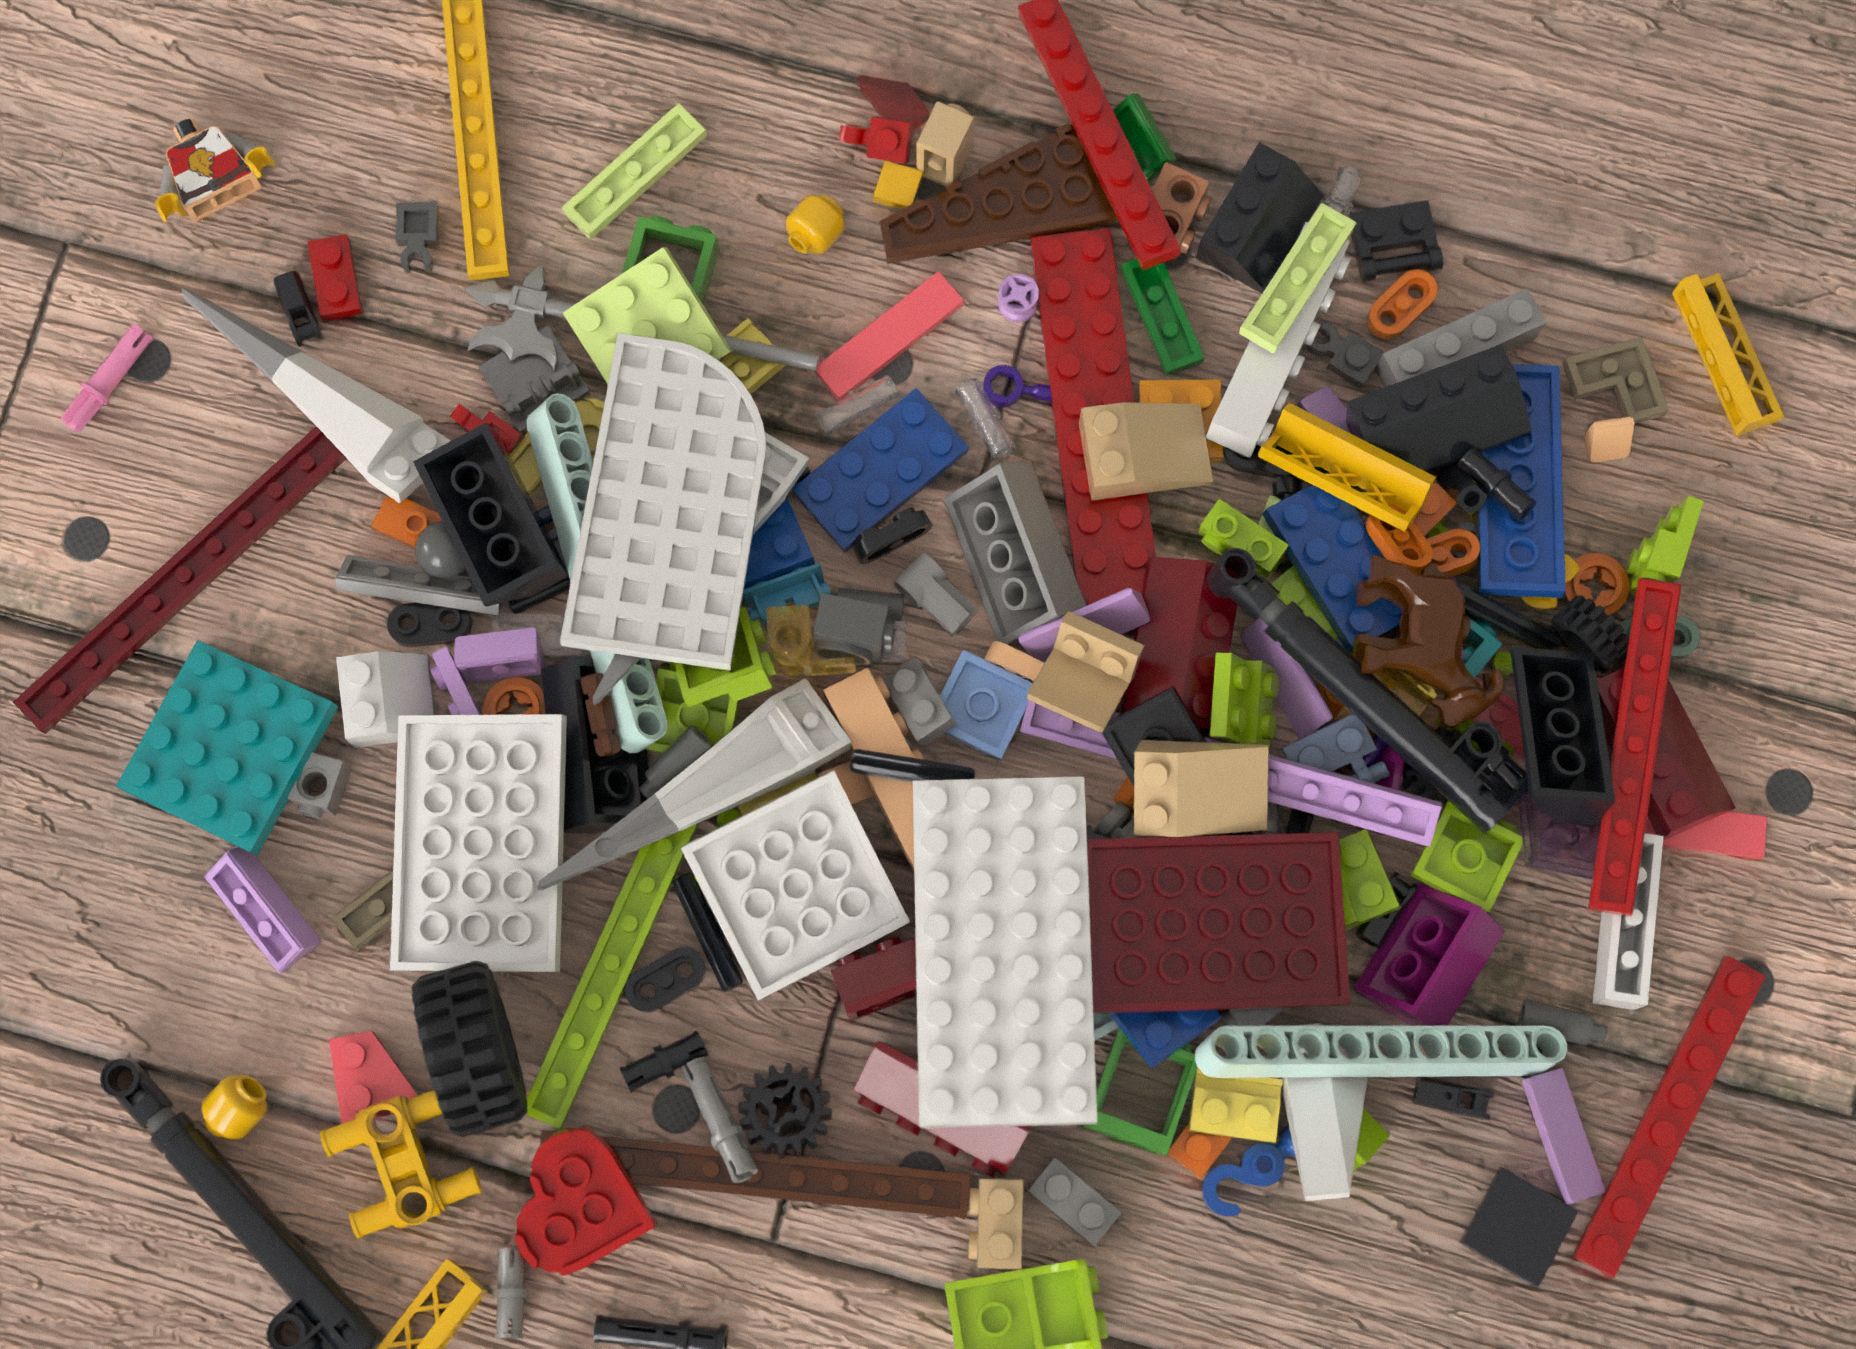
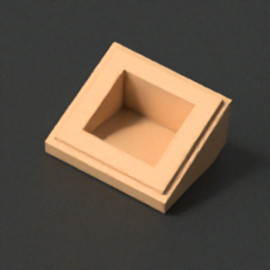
[1583,417,1634,463]
[818,761,874,807]

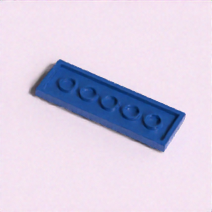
[1477,364,1565,598]

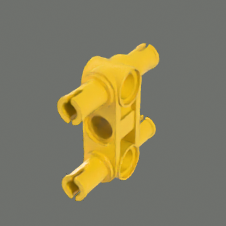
[319,1090,482,1239]

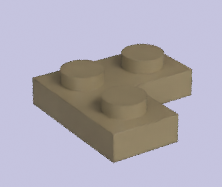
[1562,337,1669,424]

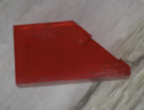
[856,75,930,130]

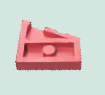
[329,1031,418,1124]

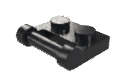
[1348,200,1443,282]

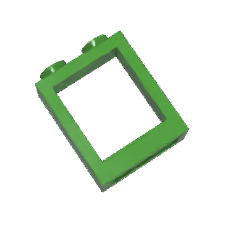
[622,216,719,305]
[1083,1028,1197,1157]

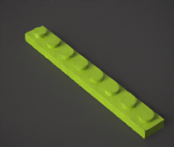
[526,822,700,1130]

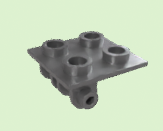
[478,325,590,433]

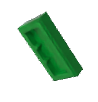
[1113,93,1177,183]

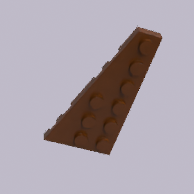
[880,123,1119,264]

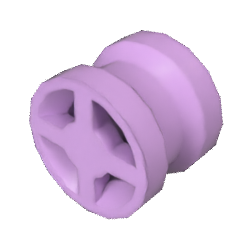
[998,274,1039,323]

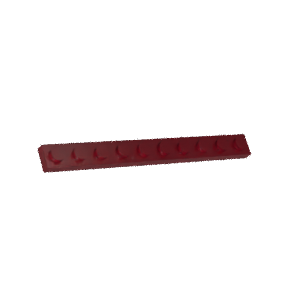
[13,426,347,734]

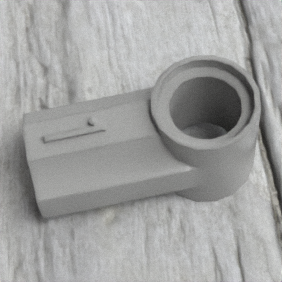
[893,553,977,637]

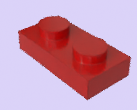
[307,234,363,321]

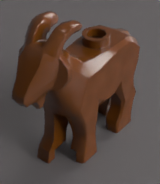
[1353,555,1504,728]

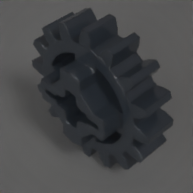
[738,1063,832,1159]

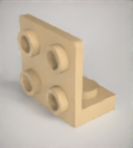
[1027,611,1145,732]

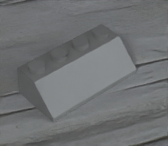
[944,462,1086,646]

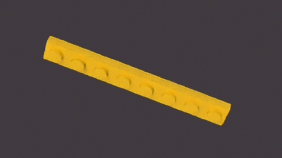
[442,0,510,281]

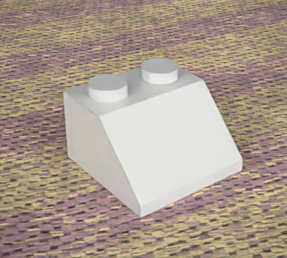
[336,651,435,748]

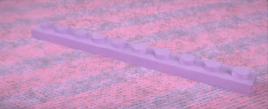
[1020,700,1442,847]

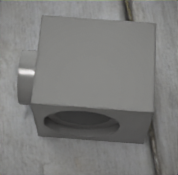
[287,752,351,819]

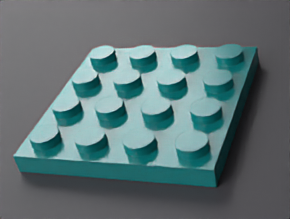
[115,640,338,856]

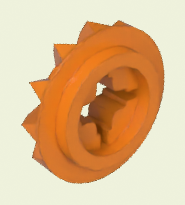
[1564,553,1629,616]
[482,677,545,715]

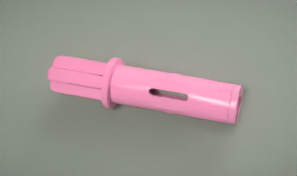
[61,324,154,432]

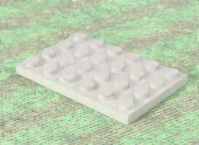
[390,714,567,972]

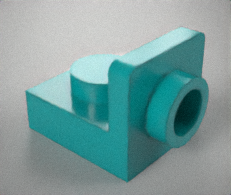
[1463,619,1502,678]

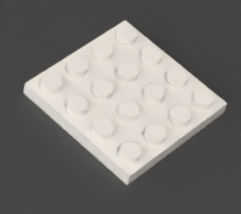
[681,770,910,1000]

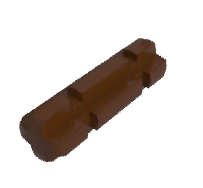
[581,673,621,757]

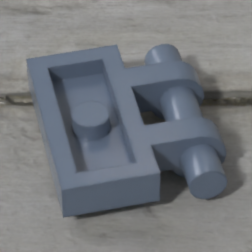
[1281,713,1390,784]

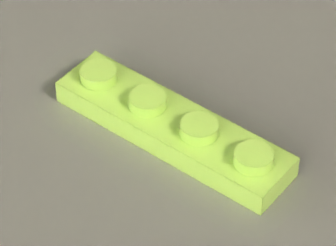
[562,103,707,240]
[1239,203,1357,354]

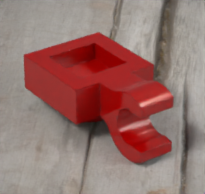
[839,116,914,163]
[450,404,525,455]

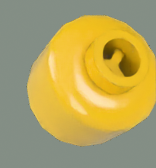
[785,194,845,255]
[202,1075,267,1140]

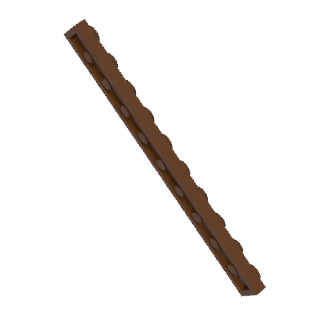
[540,1130,971,1219]

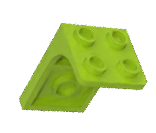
[944,1258,1108,1349]

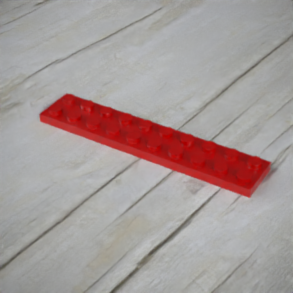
[1030,228,1156,606]

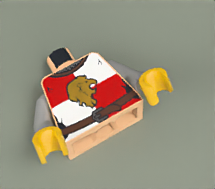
[155,119,277,223]

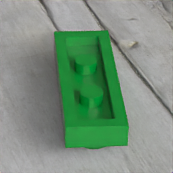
[1120,259,1205,377]

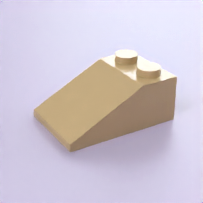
[1079,402,1213,501]
[1134,740,1269,837]

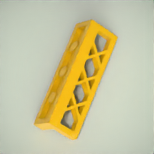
[1672,273,1784,436]
[1258,402,1436,532]
[377,1258,489,1349]

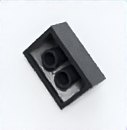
[1196,142,1324,294]

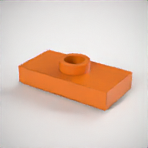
[371,495,442,549]

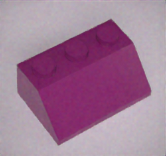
[1353,883,1505,1026]

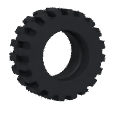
[412,961,528,1137]

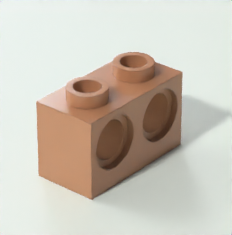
[1152,162,1212,264]

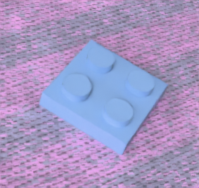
[940,650,1033,762]

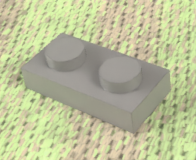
[883,656,958,748]
[1027,1157,1121,1247]

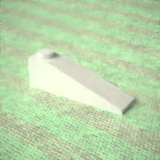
[1279,1023,1368,1201]

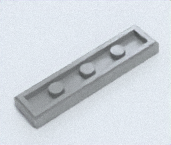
[335,555,503,615]

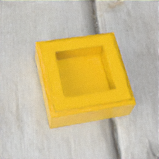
[873,160,923,210]

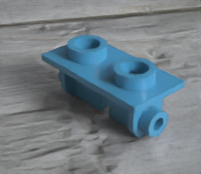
[743,563,831,627]

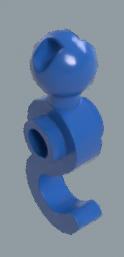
[1202,1124,1296,1217]

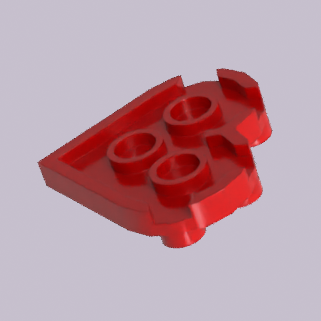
[515,1126,657,1276]

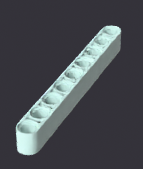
[526,393,668,753]
[1195,1026,1567,1078]

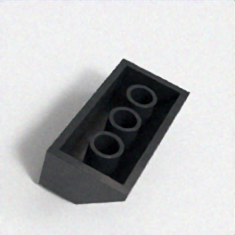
[1346,344,1532,473]
[413,422,569,607]
[1510,646,1615,825]
[541,657,649,834]

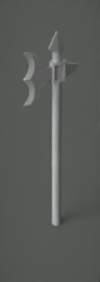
[463,266,820,372]

